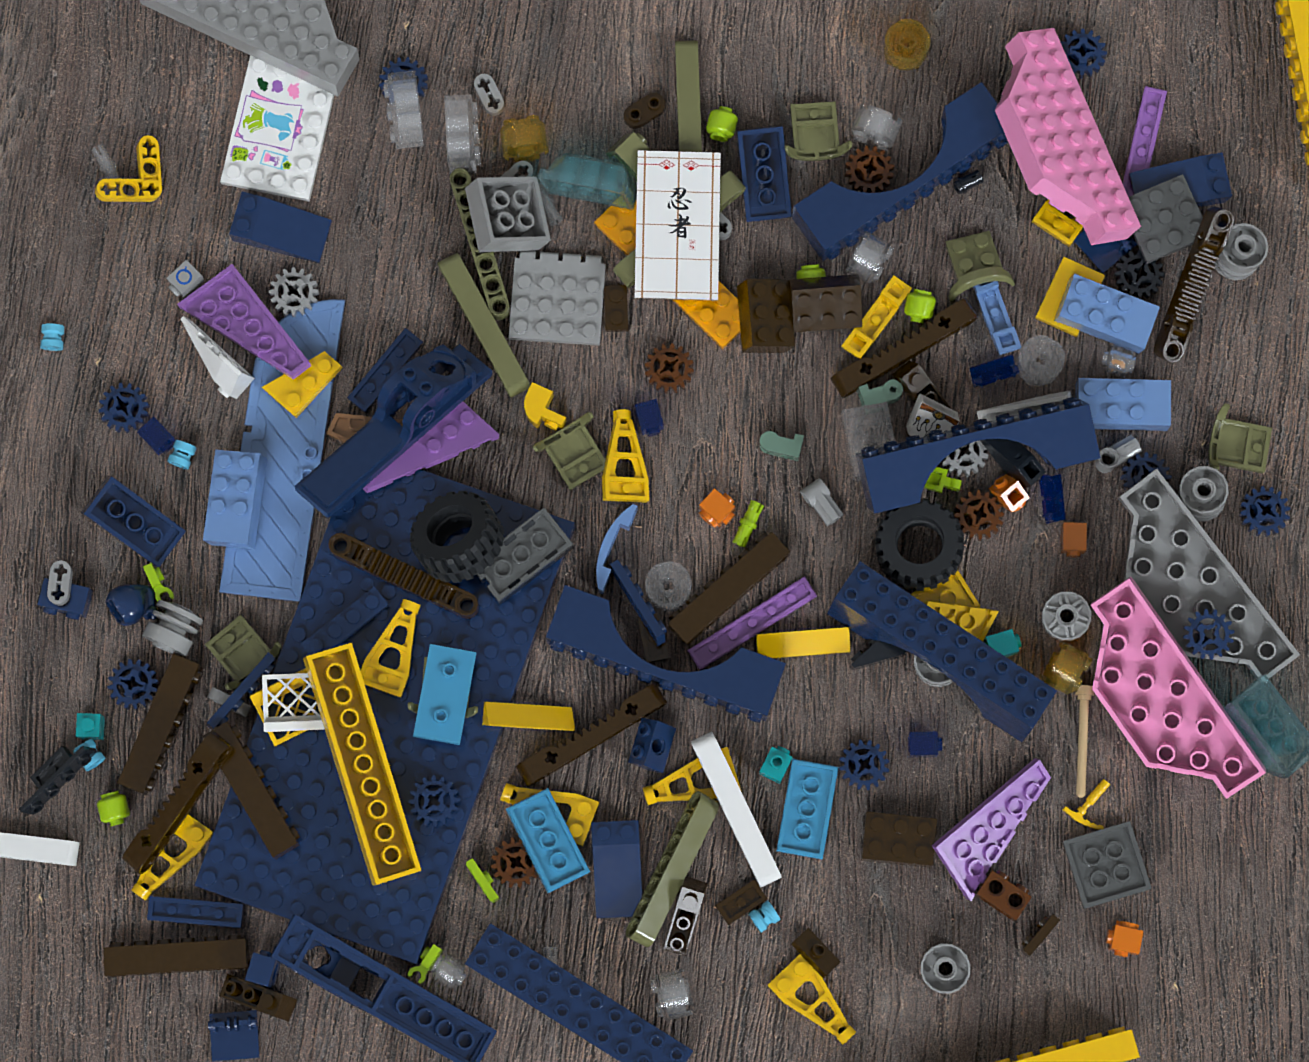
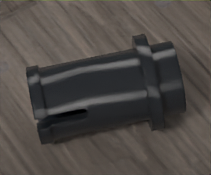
[953,170,984,194]

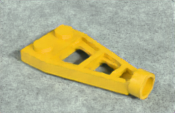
[1032,199,1083,247]
[602,409,649,503]
[361,599,421,698]
[642,747,741,805]
[500,783,599,846]
[131,814,214,901]
[767,954,856,1045]

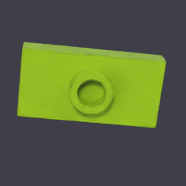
[465,858,500,903]

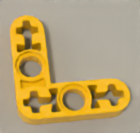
[95,135,162,202]

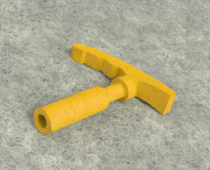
[1062,779,1110,830]

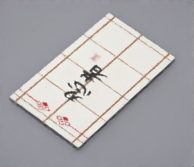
[635,150,721,301]

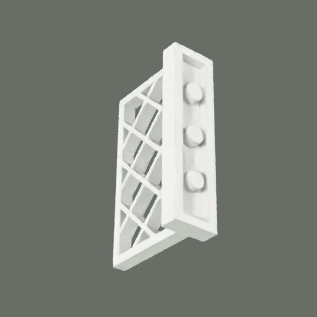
[262,673,324,732]

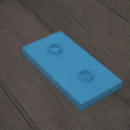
[413,644,476,745]
[776,759,838,860]
[505,788,590,893]

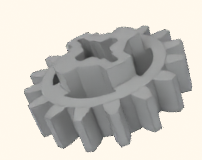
[269,267,319,317]
[942,440,989,477]

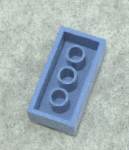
[1054,274,1160,354]
[1075,378,1171,431]
[203,450,267,549]

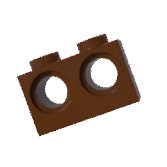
[975,870,1032,922]

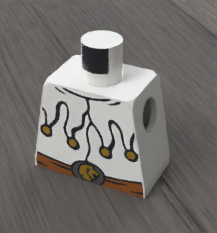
[906,394,960,438]

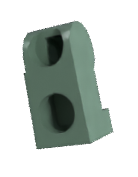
[857,380,903,412]
[759,431,804,461]

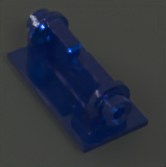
[969,354,1019,388]
[1038,474,1066,524]

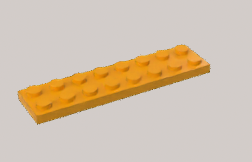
[594,191,741,349]

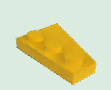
[262,351,343,418]
[924,600,999,642]

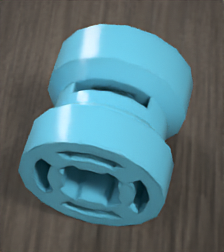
[40,323,65,351]
[167,440,197,470]
[73,739,106,771]
[748,900,781,933]

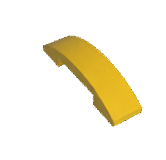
[841,275,912,359]

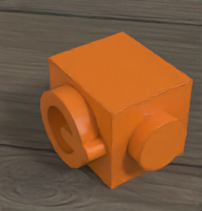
[989,474,1030,512]
[698,488,735,528]
[1106,921,1143,957]

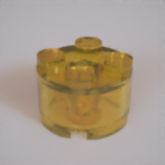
[883,19,930,71]
[500,115,549,162]
[1042,641,1092,695]

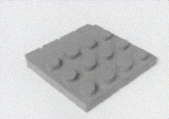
[509,251,606,346]

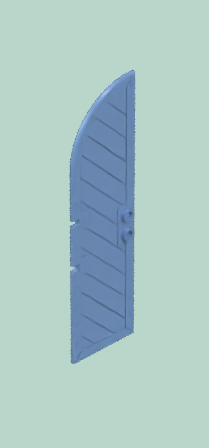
[219,299,345,602]

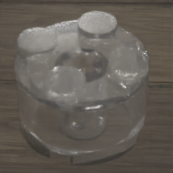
[850,104,903,151]
[845,231,894,284]
[1016,335,1065,386]
[645,561,692,611]
[651,968,694,1021]

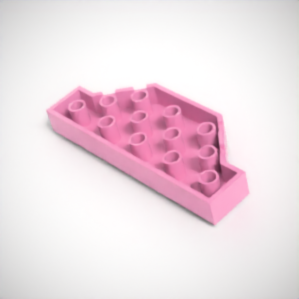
[995,28,1141,245]
[1091,576,1266,799]

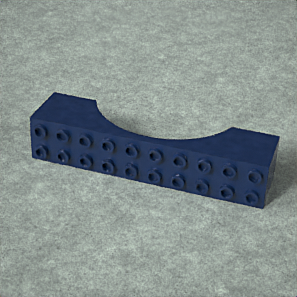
[792,82,1008,261]
[856,397,1101,514]
[827,561,1057,742]
[546,585,786,723]
[465,923,693,1062]

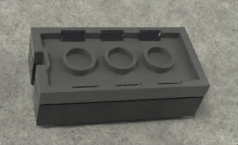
[476,508,574,605]

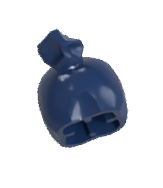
[105,584,158,626]

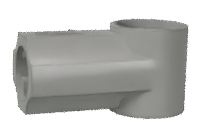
[1095,434,1142,473]
[800,478,844,527]

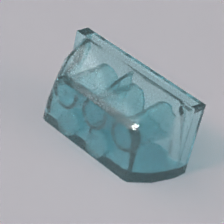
[538,153,636,210]
[1224,675,1309,778]

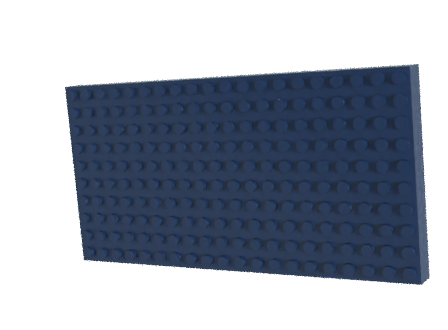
[194,469,575,965]

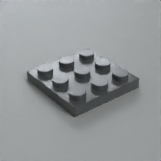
[1129,174,1203,264]
[1062,821,1152,909]

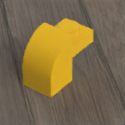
[524,382,567,430]

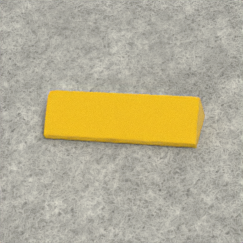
[756,627,850,658]
[482,702,575,731]

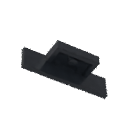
[19,746,97,815]

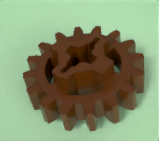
[845,146,894,193]
[645,343,694,394]
[954,490,1005,541]
[491,837,538,889]

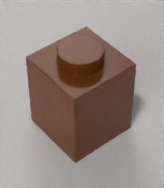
[1061,522,1087,558]

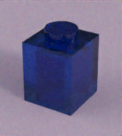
[634,399,664,437]
[137,416,175,456]
[908,731,942,758]

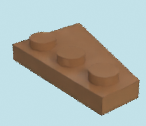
[326,413,403,443]

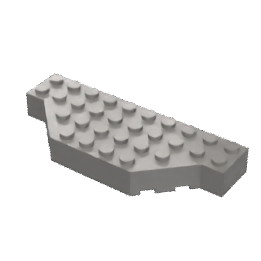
[139,0,360,96]
[1118,469,1300,683]

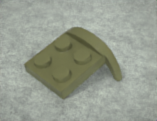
[785,101,852,161]
[945,231,1015,302]
[1208,403,1272,474]
[532,412,606,491]
[205,615,281,690]

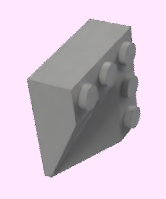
[465,177,551,252]

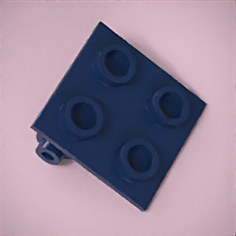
[1074,230,1137,273]
[208,1010,260,1062]

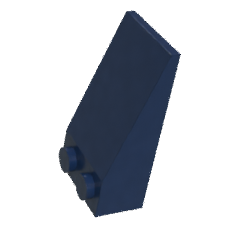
[736,125,792,222]
[1129,152,1232,207]
[229,191,332,264]
[81,476,186,567]
[591,820,642,919]

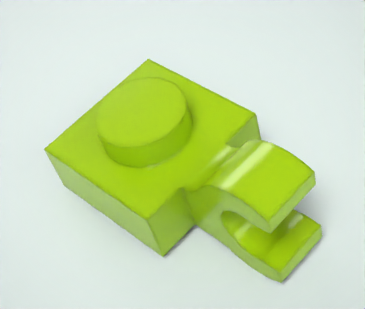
[924,467,962,493]
[143,563,174,602]
[408,944,443,984]

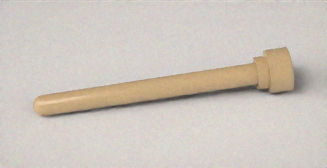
[1075,685,1094,798]

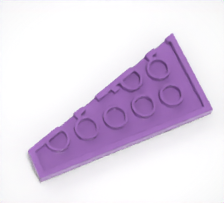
[177,264,312,379]
[363,402,499,493]
[932,758,1051,901]

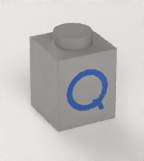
[166,260,205,299]

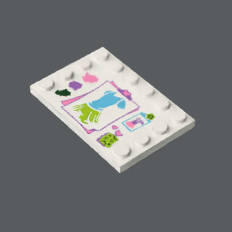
[220,55,334,202]

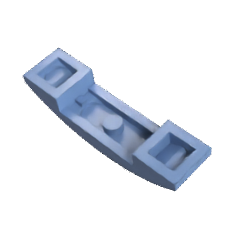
[973,281,1022,355]
[596,504,638,594]

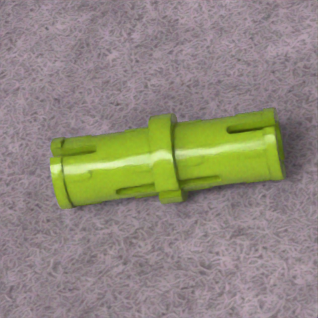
[732,500,764,548]

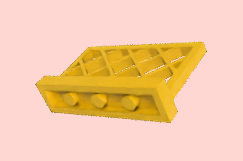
[250,668,317,746]

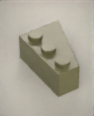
[605,132,655,183]

